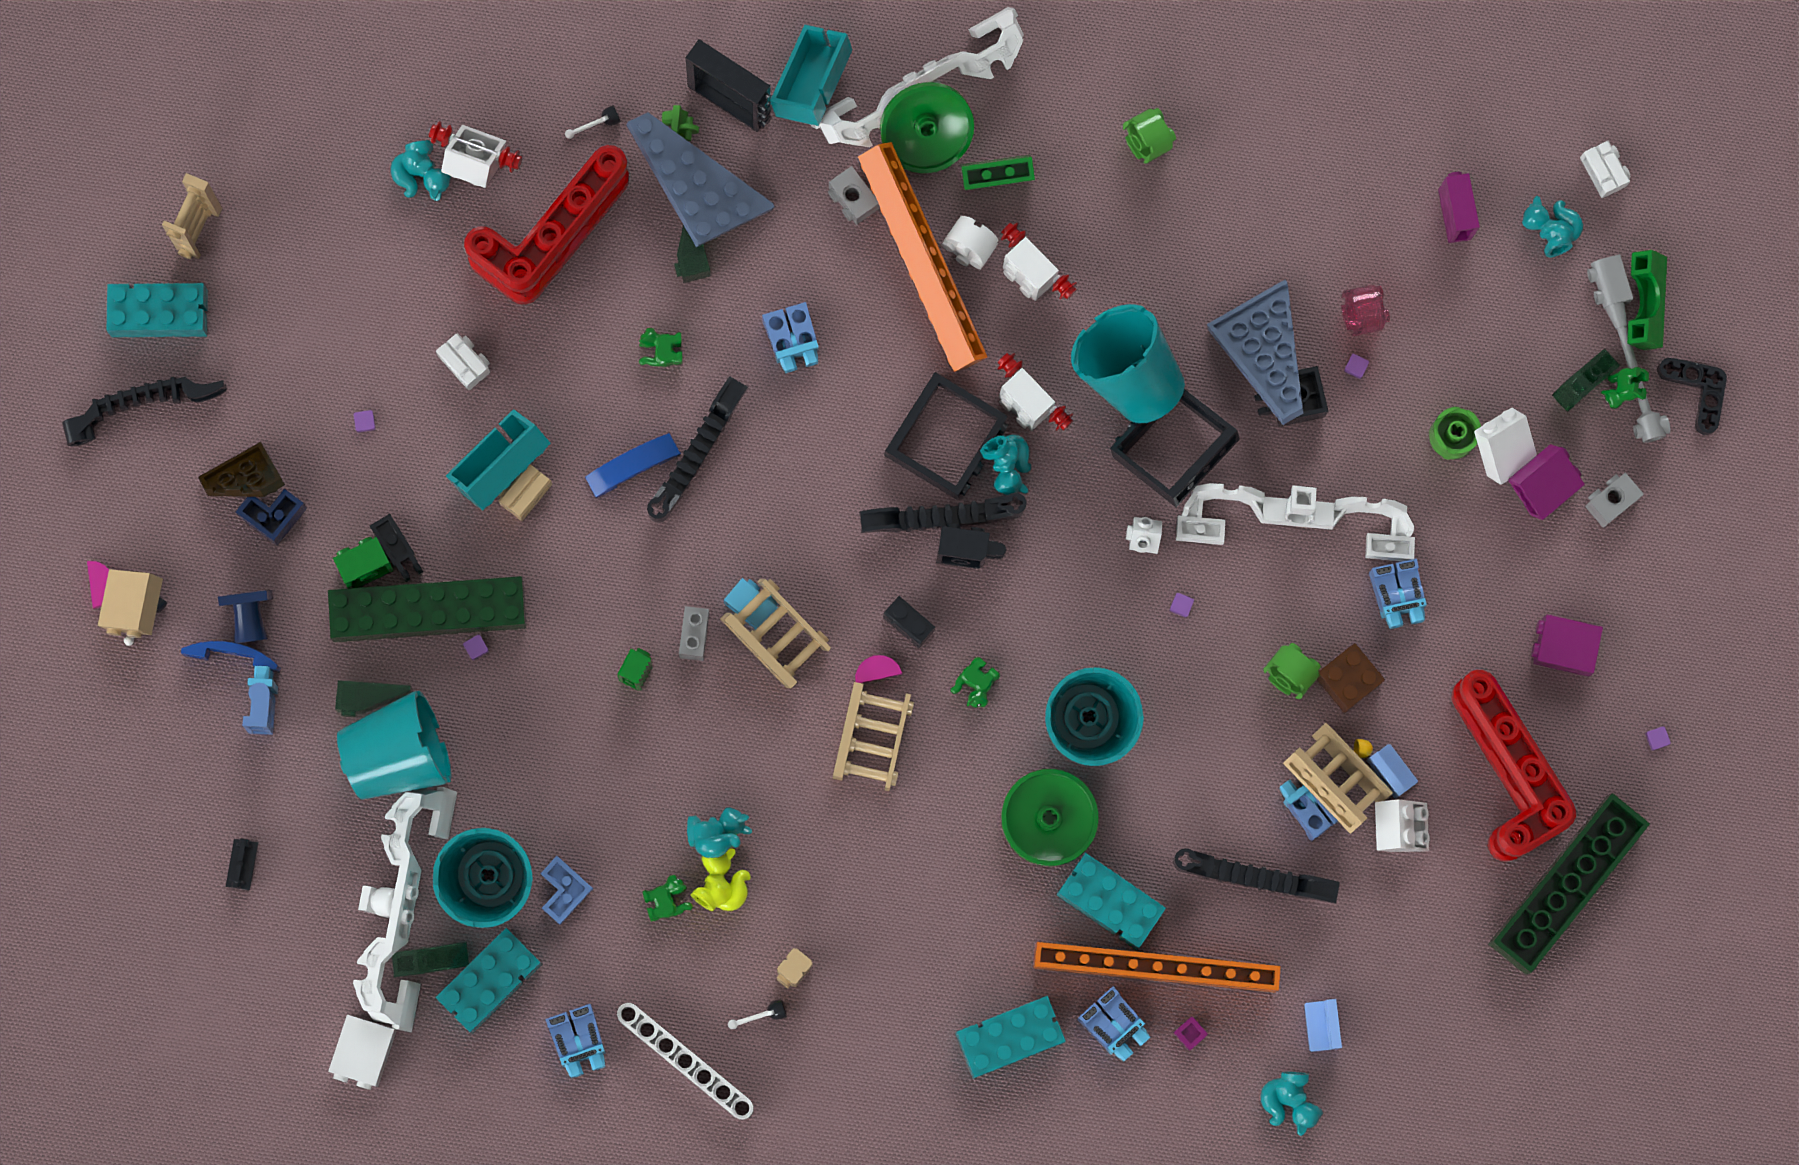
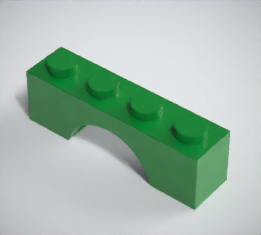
[1627,250,1667,350]

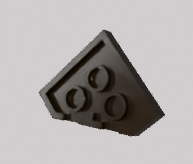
[198,442,285,497]

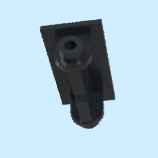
[225,838,259,891]

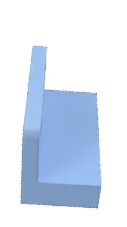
[1366,744,1418,799]
[1304,999,1342,1052]

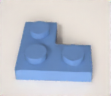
[540,856,593,925]

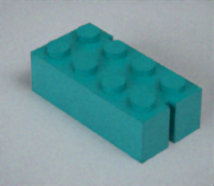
[770,24,853,126]
[106,283,208,337]
[446,409,551,511]
[1056,853,1166,950]
[435,928,542,1034]
[955,996,1066,1079]

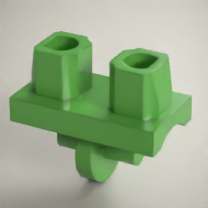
[662,105,699,141]

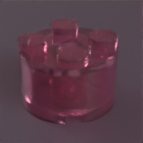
[1341,284,1390,337]

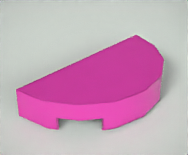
[87,561,109,609]
[855,655,903,684]

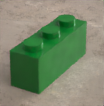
[960,154,1035,190]

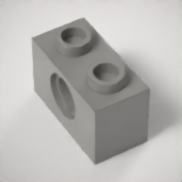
[828,166,879,225]
[1585,472,1644,528]
[679,606,709,661]

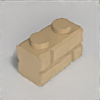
[498,464,552,521]
[777,948,812,988]

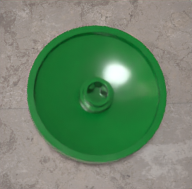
[880,82,974,173]
[1001,769,1099,867]

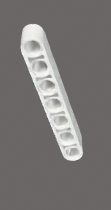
[617,1003,753,1120]

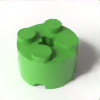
[1123,108,1176,164]
[1429,407,1481,460]
[1263,643,1321,699]

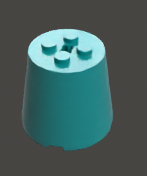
[1071,304,1185,423]
[1045,667,1144,766]
[337,691,452,800]
[433,828,533,928]

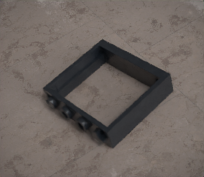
[685,39,772,132]
[884,372,1009,500]
[1110,389,1240,507]

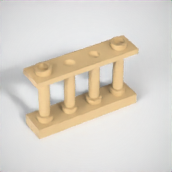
[162,173,222,259]
[720,579,831,689]
[833,682,914,791]
[1283,723,1393,834]

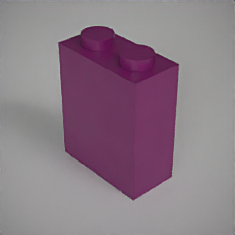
[1438,171,1480,243]
[1508,444,1585,520]
[1531,614,1603,677]

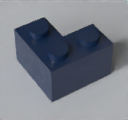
[236,489,307,546]

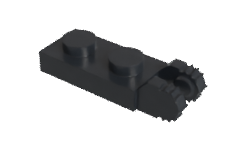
[370,514,424,582]

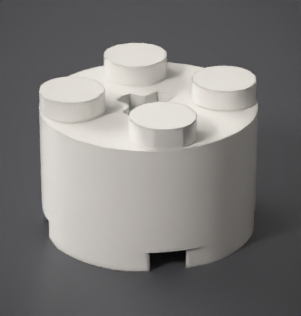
[941,216,998,269]

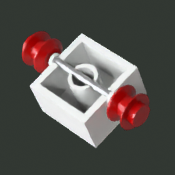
[429,121,522,188]
[1001,223,1077,301]
[997,353,1074,431]

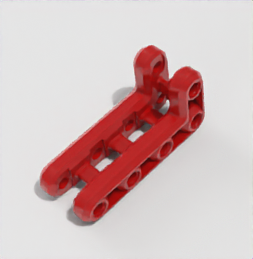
[464,145,629,305]
[1451,670,1576,862]

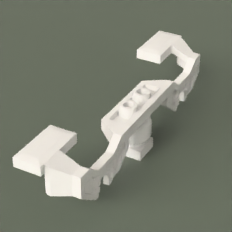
[810,7,1024,148]
[1176,483,1415,562]
[353,787,457,1032]

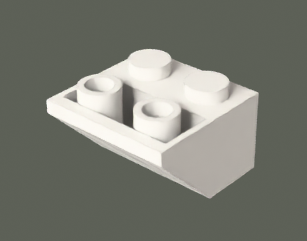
[1375,799,1430,852]

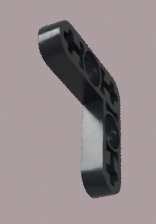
[1657,358,1727,435]

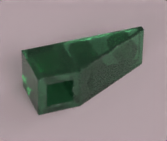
[1552,348,1621,412]
[392,942,469,977]

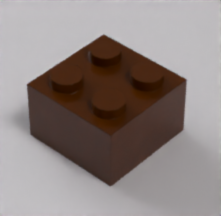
[1317,643,1385,713]

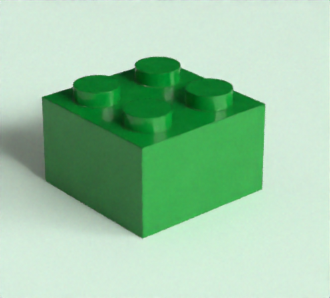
[333,537,394,589]

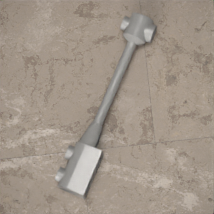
[1587,254,1671,443]

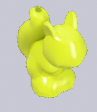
[691,848,751,911]

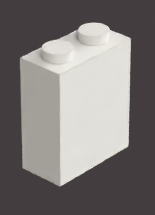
[1474,408,1537,485]
[328,1015,396,1090]

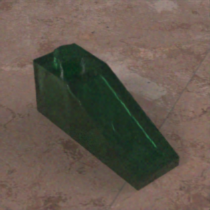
[674,225,711,283]
[335,680,413,718]

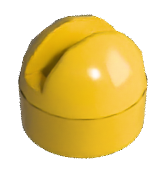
[1353,739,1373,758]

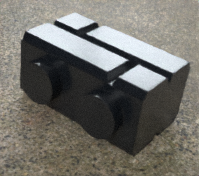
[883,596,935,649]

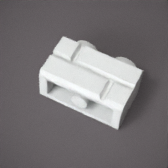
[1580,141,1631,198]
[436,333,490,391]

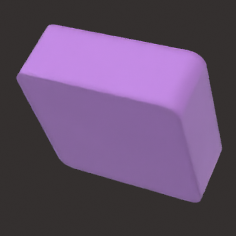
[1344,354,1369,379]
[354,410,376,433]
[1170,593,1194,618]
[463,635,489,660]
[1645,726,1671,751]

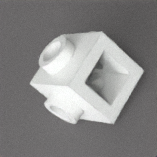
[1126,517,1162,554]

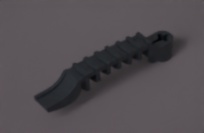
[647,376,748,523]
[62,377,227,447]
[859,493,1027,533]
[1173,848,1340,904]

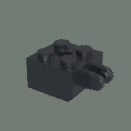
[1254,366,1329,427]
[936,524,1006,569]

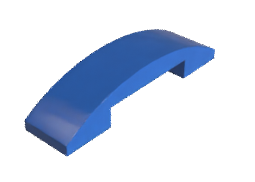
[585,433,681,498]
[181,641,281,673]

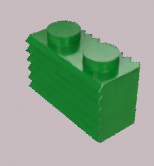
[617,648,653,691]

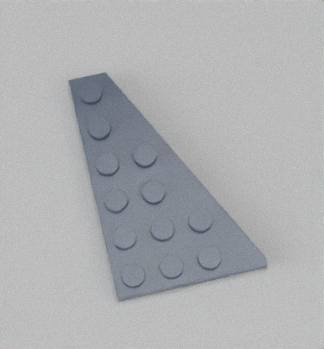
[626,112,775,247]
[1207,280,1303,425]

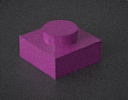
[1173,1016,1208,1051]

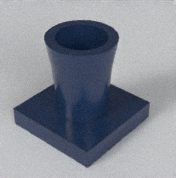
[218,590,273,643]

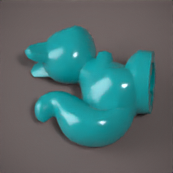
[390,140,452,201]
[1522,196,1583,258]
[980,434,1031,495]
[687,807,752,858]
[1260,1072,1323,1136]

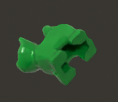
[639,328,682,367]
[1601,367,1649,409]
[950,657,1000,708]
[642,875,693,922]

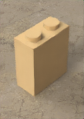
[98,569,163,638]

